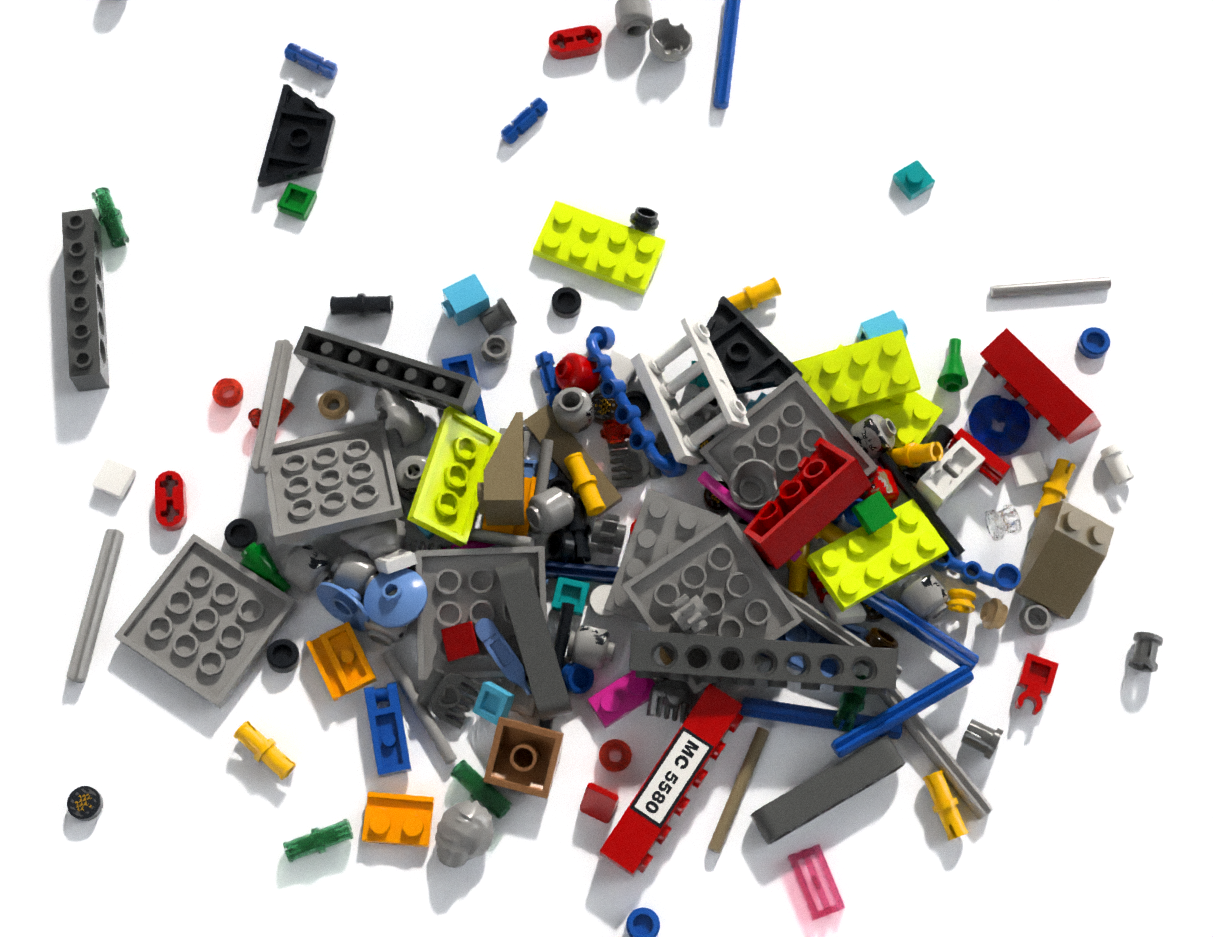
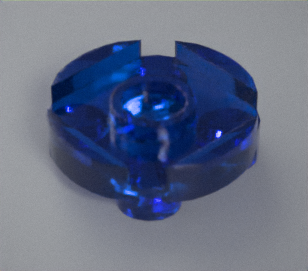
[966,395,1030,457]

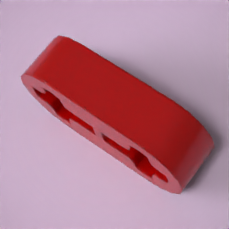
[549,25,602,60]
[155,470,187,532]

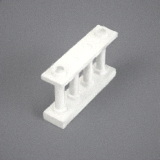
[630,317,750,466]

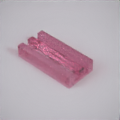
[787,844,845,921]

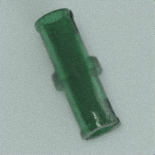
[91,187,130,248]
[450,759,513,820]
[283,818,354,863]

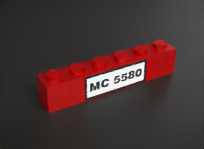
[599,683,744,877]

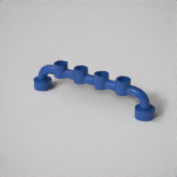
[586,326,688,478]
[844,498,1021,592]

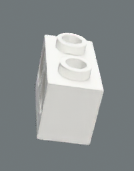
[915,438,986,513]

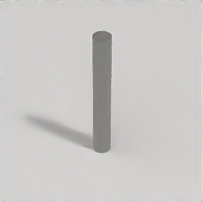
[529,439,554,534]
[468,528,535,547]

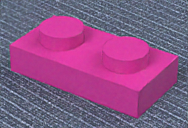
[587,671,655,729]

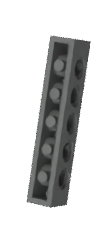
[61,209,110,392]
[293,326,482,417]

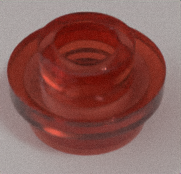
[212,378,244,408]
[600,420,631,444]
[599,739,632,773]

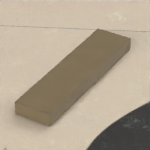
[523,404,622,518]

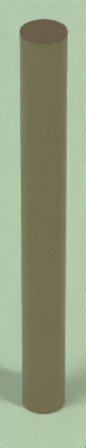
[707,727,770,853]

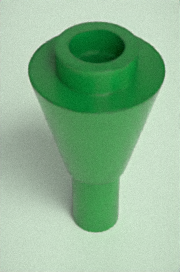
[937,338,968,392]
[240,542,291,593]

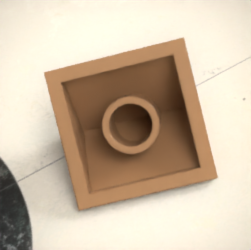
[483,716,564,799]

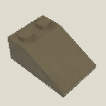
[477,412,524,526]
[1015,500,1115,619]

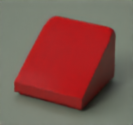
[441,621,480,662]
[580,782,619,824]

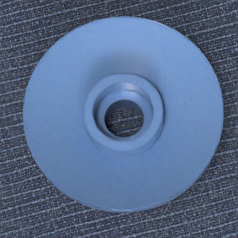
[364,568,428,628]
[316,582,370,631]

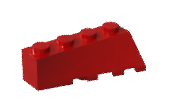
[980,328,1102,444]
[743,437,872,569]

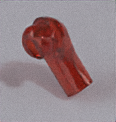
[248,398,295,429]

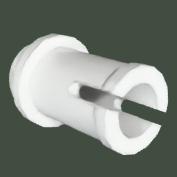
[1100,444,1135,486]

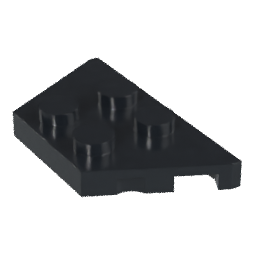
[257,84,336,187]
[706,296,803,394]

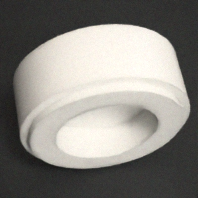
[589,585,616,618]

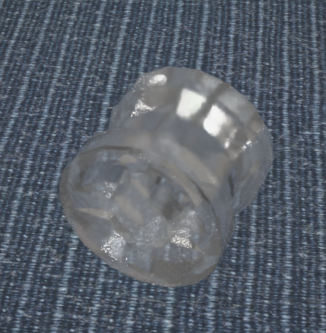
[985,504,1022,541]

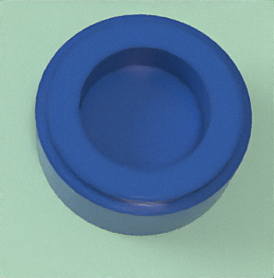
[1078,327,1111,359]
[561,661,594,694]
[626,907,660,937]

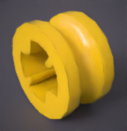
[946,589,976,613]

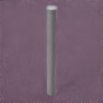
[990,277,1111,298]
[381,649,457,765]

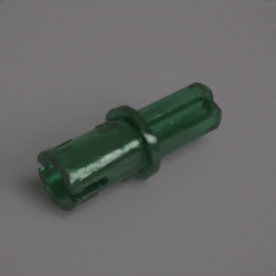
[832,674,867,732]

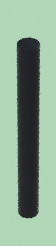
[877,452,965,558]
[539,602,575,730]

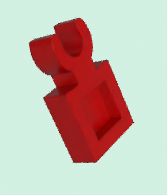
[1015,653,1059,715]

